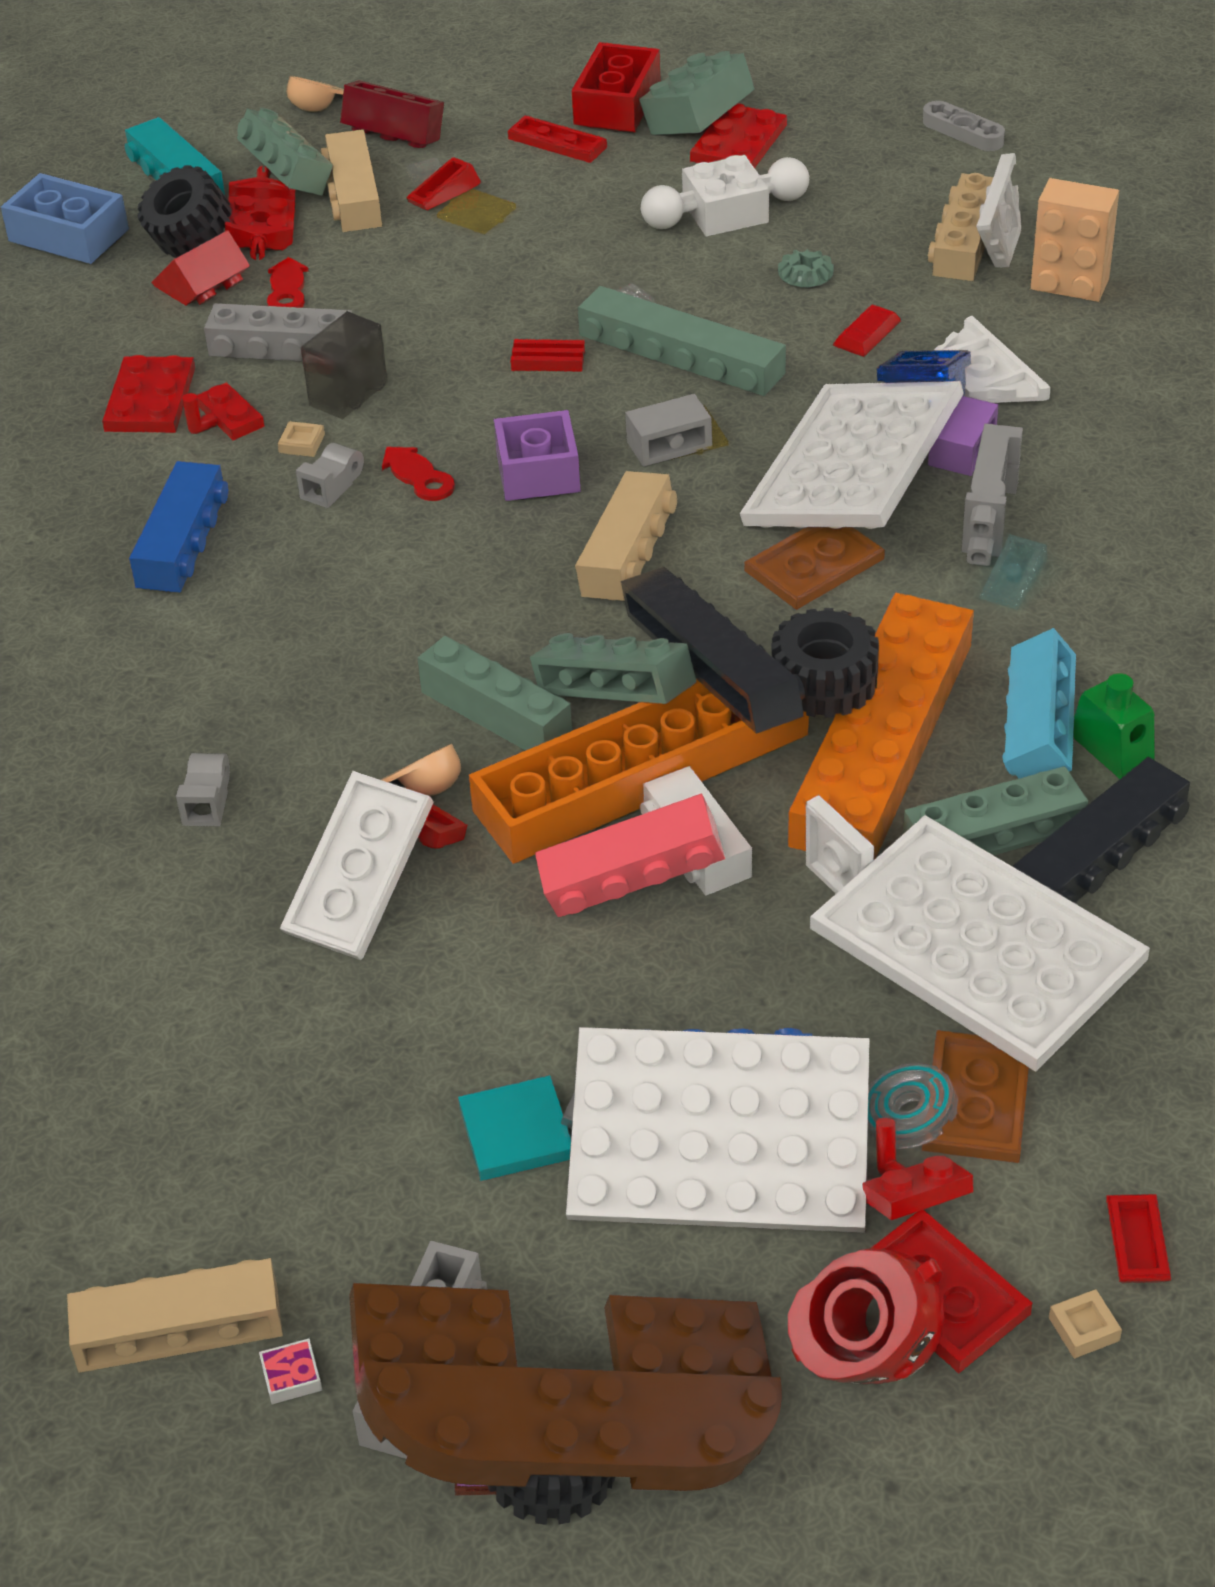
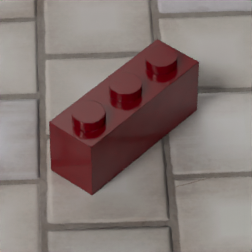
[340,80,444,148]

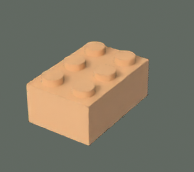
[1031,178,1119,302]

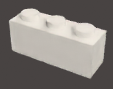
[640,766,752,896]

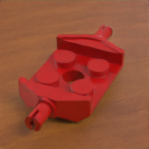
[225,166,296,260]

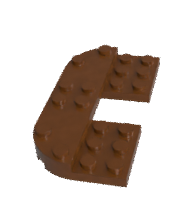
[349,1283,782,1491]

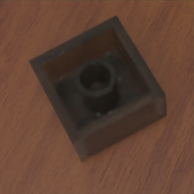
[301,311,388,420]

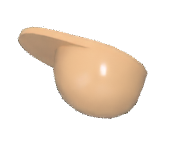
[287,76,344,112]
[381,744,461,796]

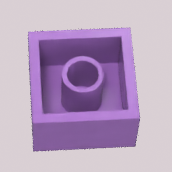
[494,410,580,501]

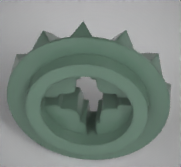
[778,249,834,287]

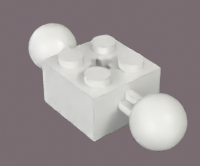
[641,155,809,236]

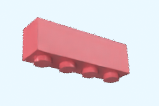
[535,793,725,917]

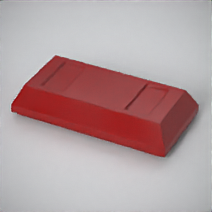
[833,304,901,357]
[1106,1194,1171,1283]

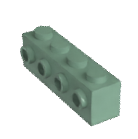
[237,107,333,196]
[530,633,696,704]
[417,636,572,751]
[903,766,1088,855]

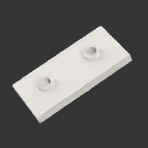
[280,771,434,960]

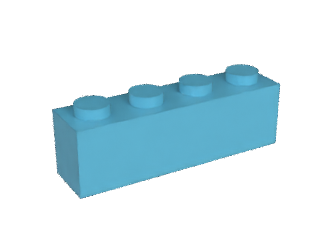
[1003,628,1076,779]

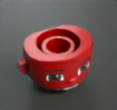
[788,1248,945,1384]

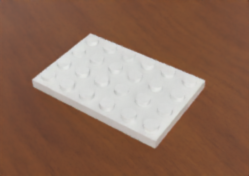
[740,381,964,529]
[810,815,1150,1072]
[566,1027,869,1233]

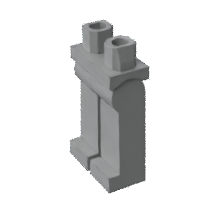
[962,423,1023,566]

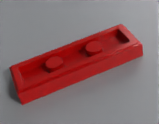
[508,115,607,163]

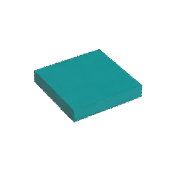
[458,1075,571,1181]

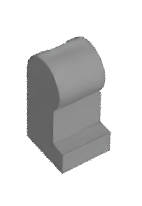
[296,443,364,508]
[176,753,230,826]

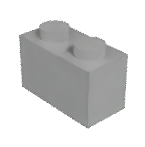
[625,394,712,467]

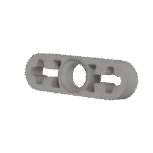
[923,101,1005,151]

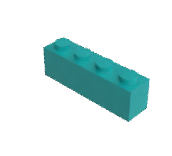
[125,117,225,195]

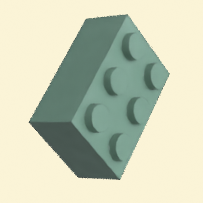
[639,51,755,135]

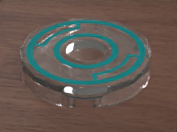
[867,1062,958,1149]

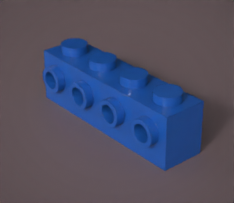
[129,461,228,592]

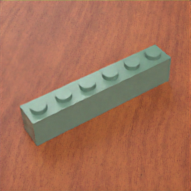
[578,286,786,396]

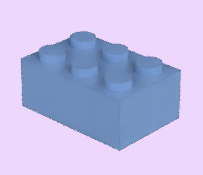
[1,173,129,264]

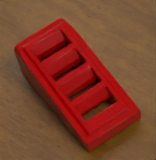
[406,157,481,210]

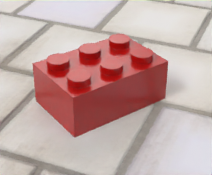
[572,42,661,132]

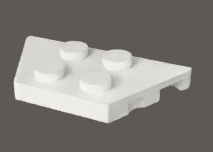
[977,153,1021,268]
[929,316,1050,403]

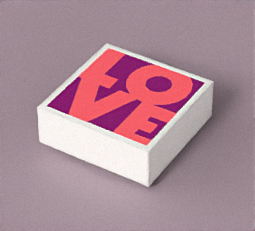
[259,1339,322,1404]

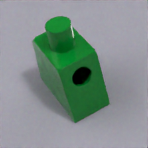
[1073,673,1155,779]

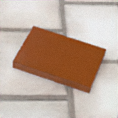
[744,527,885,610]
[922,1030,1029,1163]

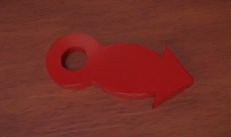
[267,257,309,308]
[382,447,455,501]

